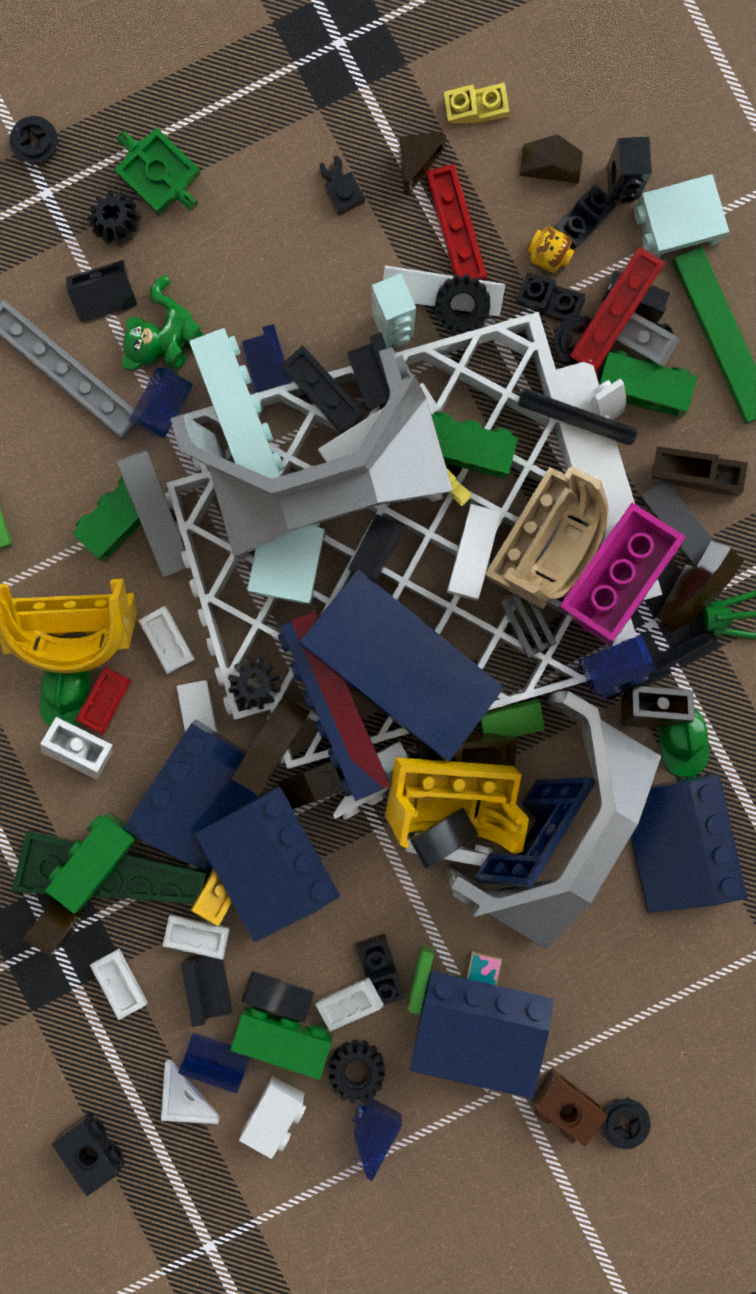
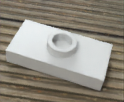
[138,606,195,674]
[162,914,231,960]
[90,948,148,1020]
[315,977,384,1032]

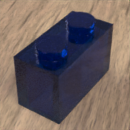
[128,368,193,438]
[578,635,657,698]

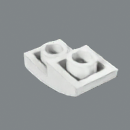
[589,378,626,420]

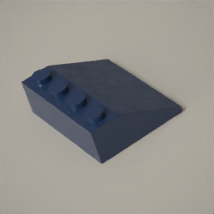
[123,719,257,872]
[631,773,748,913]
[194,787,340,943]
[409,971,554,1099]

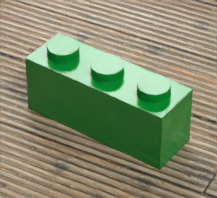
[598,351,698,418]
[431,412,518,479]
[72,477,165,562]
[45,813,138,914]
[230,1006,333,1080]

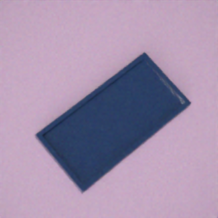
[298,569,504,762]

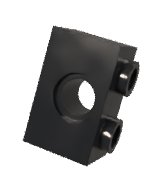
[607,137,652,203]
[52,1112,125,1196]

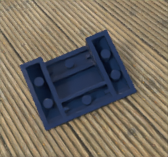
[474,777,596,888]

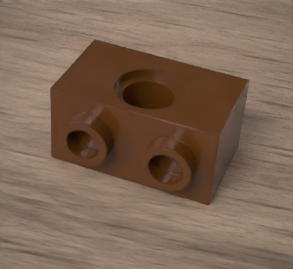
[531,1069,608,1147]

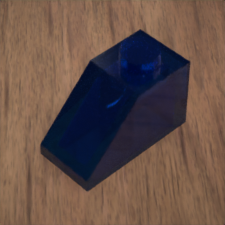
[352,1097,402,1181]

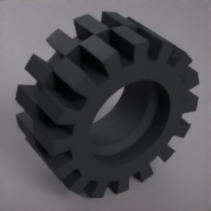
[435,274,490,334]
[328,1039,385,1104]

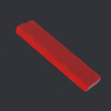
[425,164,487,281]
[570,246,665,372]

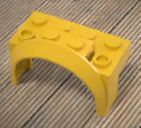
[0,579,137,673]
[385,757,529,854]

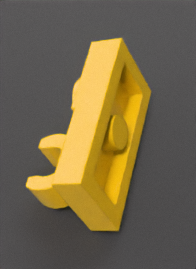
[190,869,232,926]

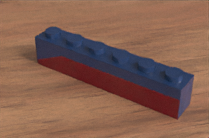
[277,611,391,802]

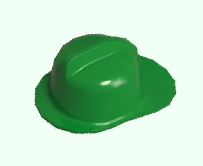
[39,671,91,727]
[658,708,710,777]

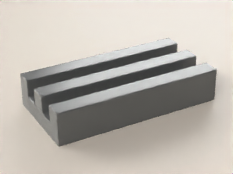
[500,595,557,658]

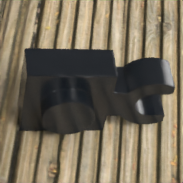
[320,155,365,216]

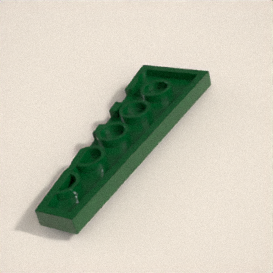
[12,830,208,904]

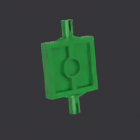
[114,127,201,216]

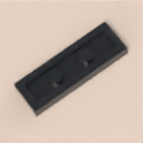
[280,345,365,434]

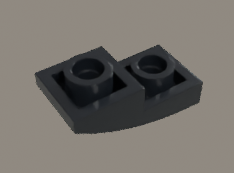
[554,184,617,251]
[516,272,586,322]
[410,808,478,868]
[356,934,405,1005]
[241,971,315,1023]

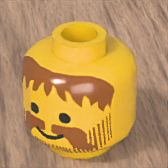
[527,226,575,273]

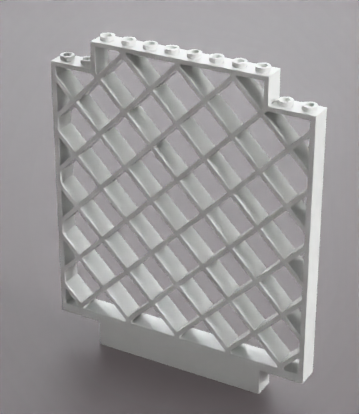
[164,312,662,769]

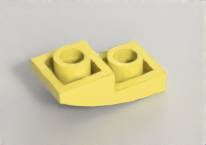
[444,82,510,124]

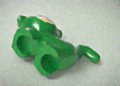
[122,275,204,372]

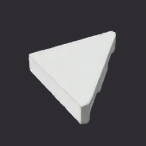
[161,1060,220,1124]

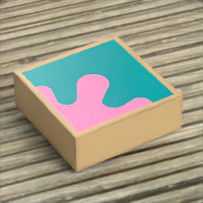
[466,950,502,986]

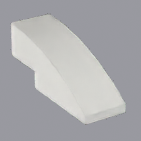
[447,504,501,601]

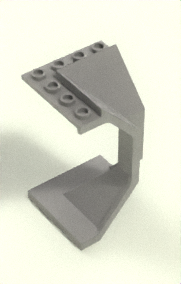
[170,347,453,559]
[444,691,661,949]

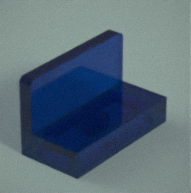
[242,324,291,393]
[178,1033,250,1093]

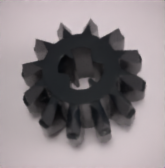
[88,190,141,246]
[228,657,281,710]

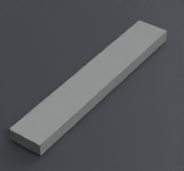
[0,299,142,439]

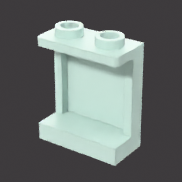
[634,174,729,258]
[247,523,326,605]

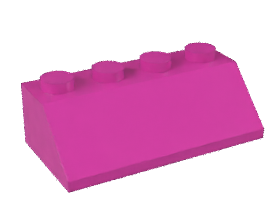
[559,502,686,647]

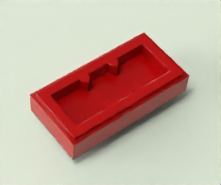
[75,666,133,735]

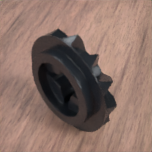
[9,116,59,166]
[552,315,592,365]
[601,1097,651,1149]

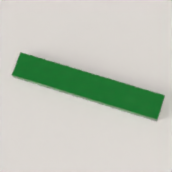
[672,246,756,424]

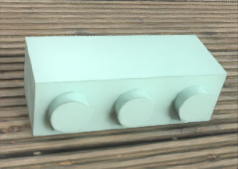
[372,273,416,348]

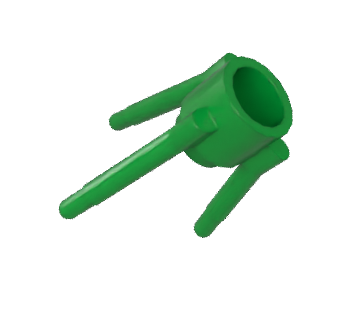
[703,590,756,639]

